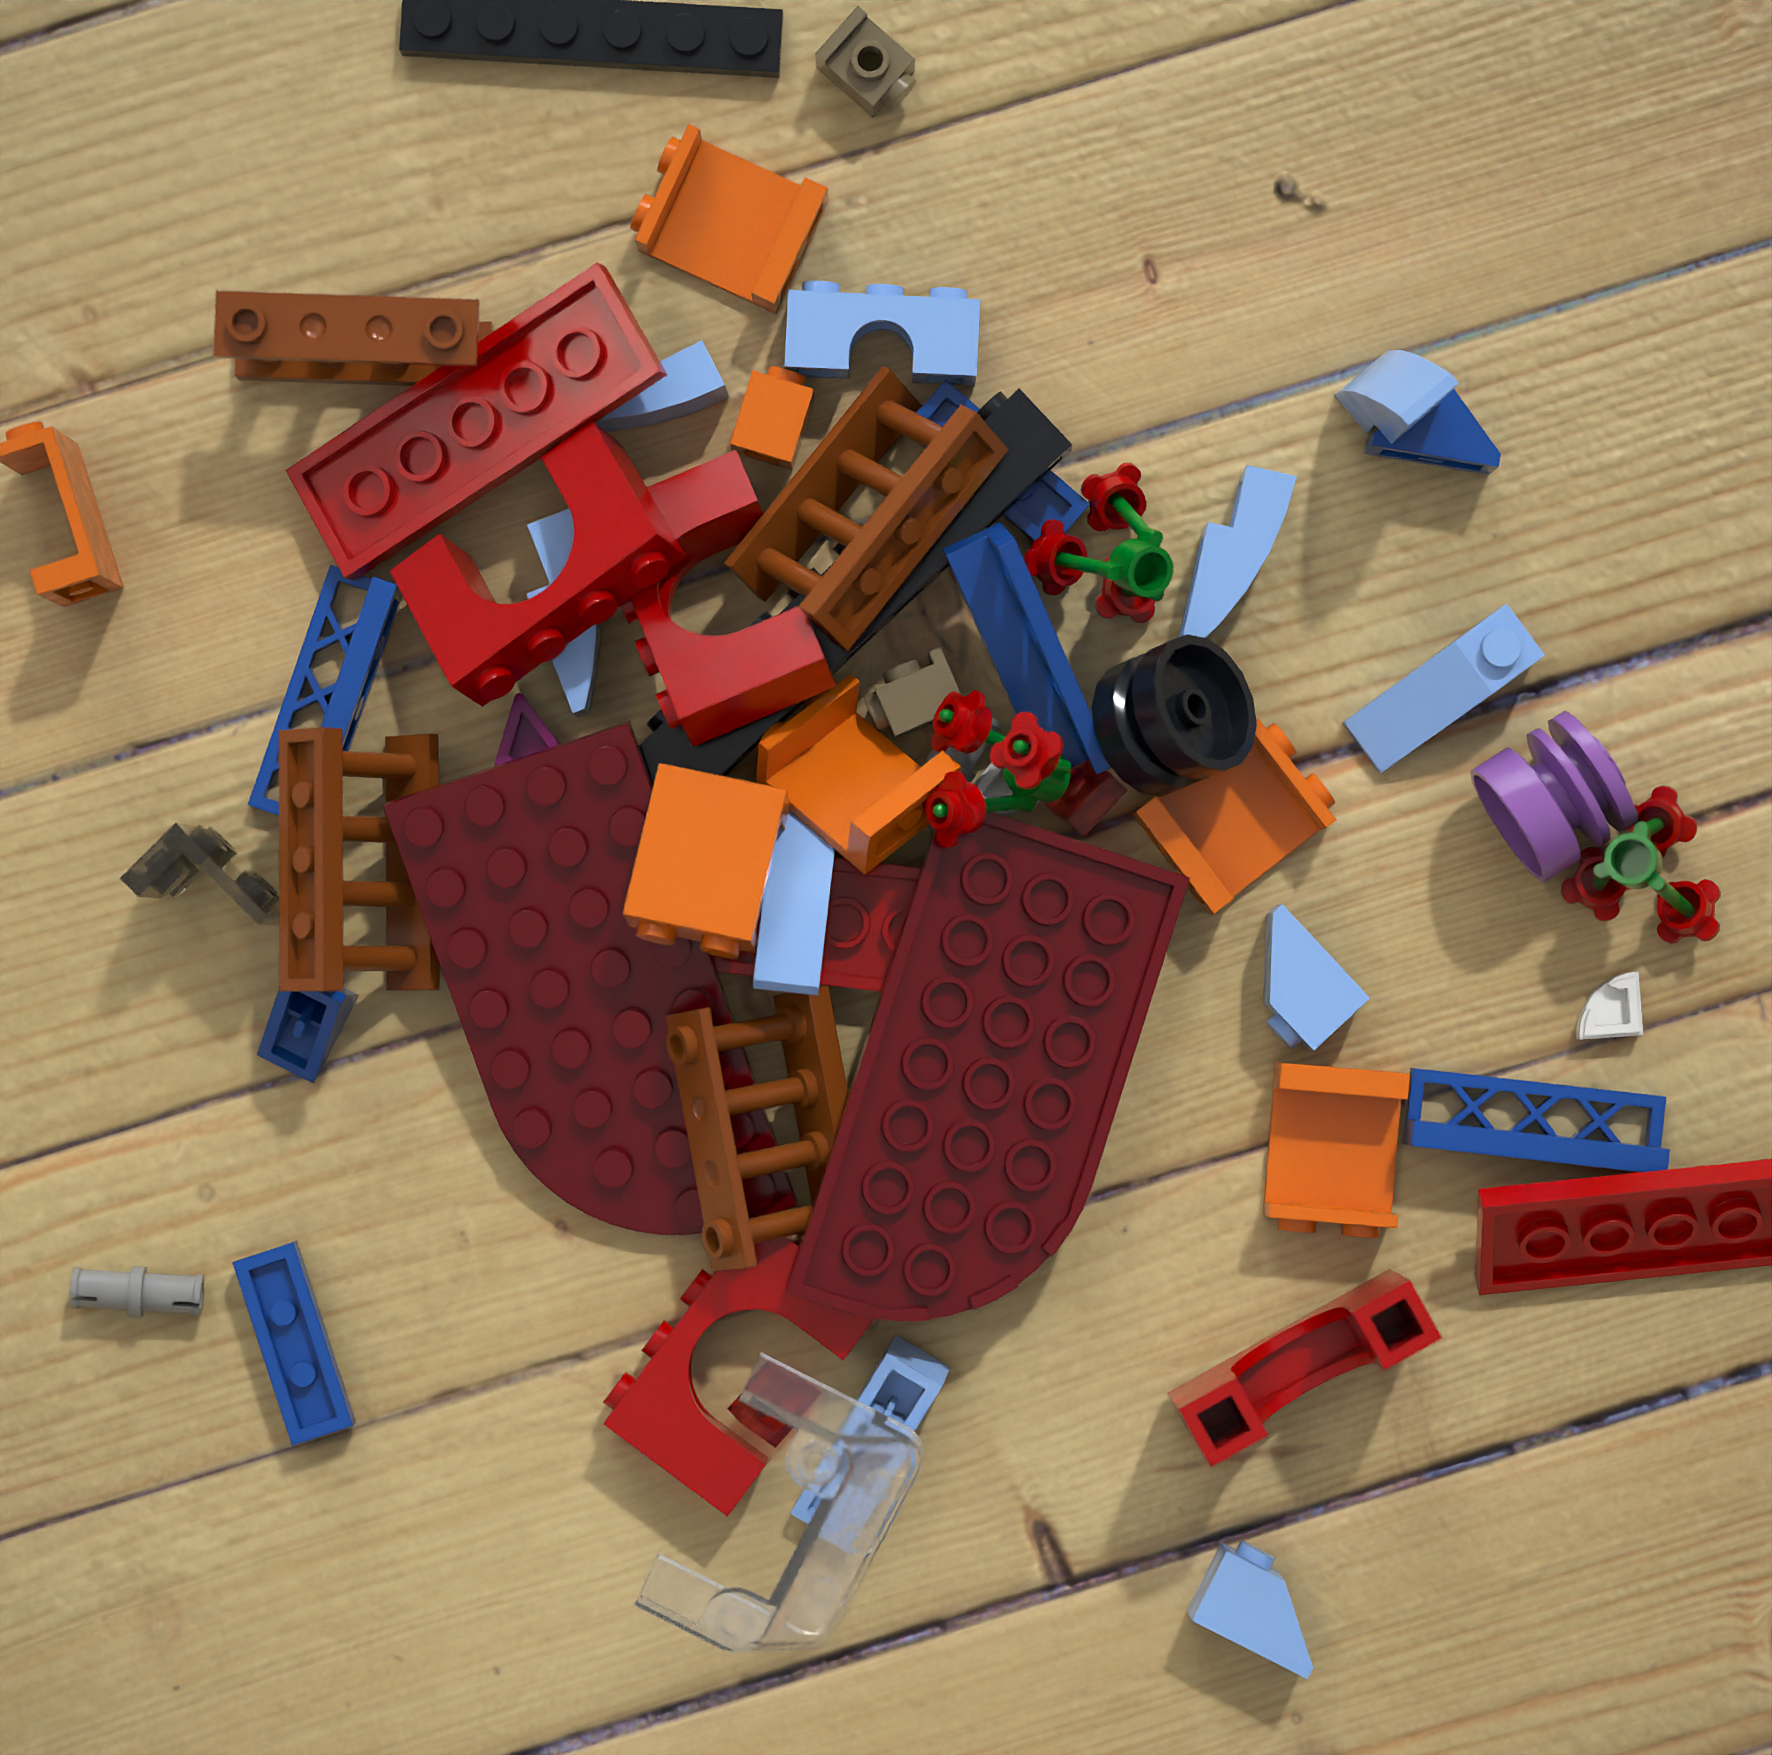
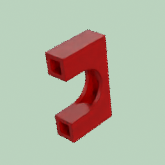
[390,419,687,707]
[620,450,836,747]
[603,1214,874,1517]
[1167,1269,1442,1467]

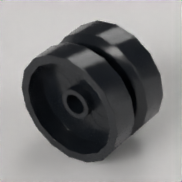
[1091,634,1257,797]

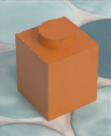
[730,366,815,471]

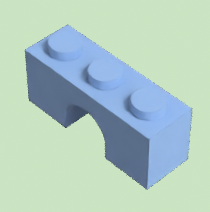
[784,281,980,386]

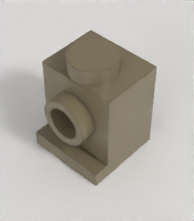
[815,6,916,117]
[863,647,961,740]

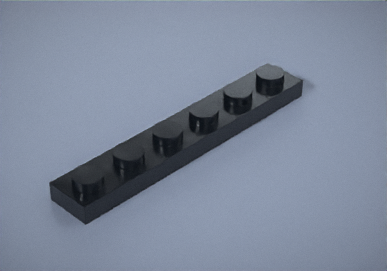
[399,0,783,78]

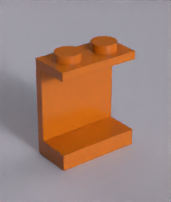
[630,124,829,314]
[0,422,124,607]
[756,674,961,875]
[1132,718,1336,915]
[623,763,790,959]
[1263,1062,1410,1238]

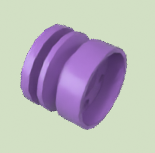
[1470,711,1638,882]

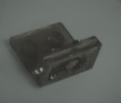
[120,823,279,926]

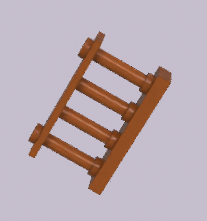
[213,291,494,386]
[724,366,1009,651]
[279,727,440,991]
[666,985,848,1271]

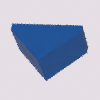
[1364,389,1501,475]
[257,986,359,1083]

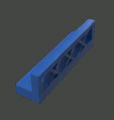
[942,522,1112,774]
[248,565,403,816]
[1402,1068,1670,1172]

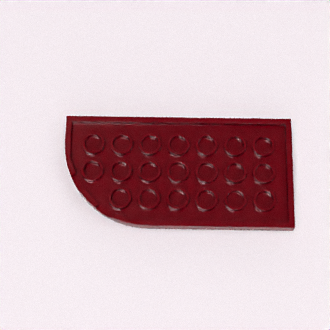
[383,721,797,1235]
[785,812,1190,1322]

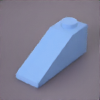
[1342,604,1545,773]

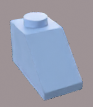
[1263,904,1370,1051]
[1187,1540,1313,1679]

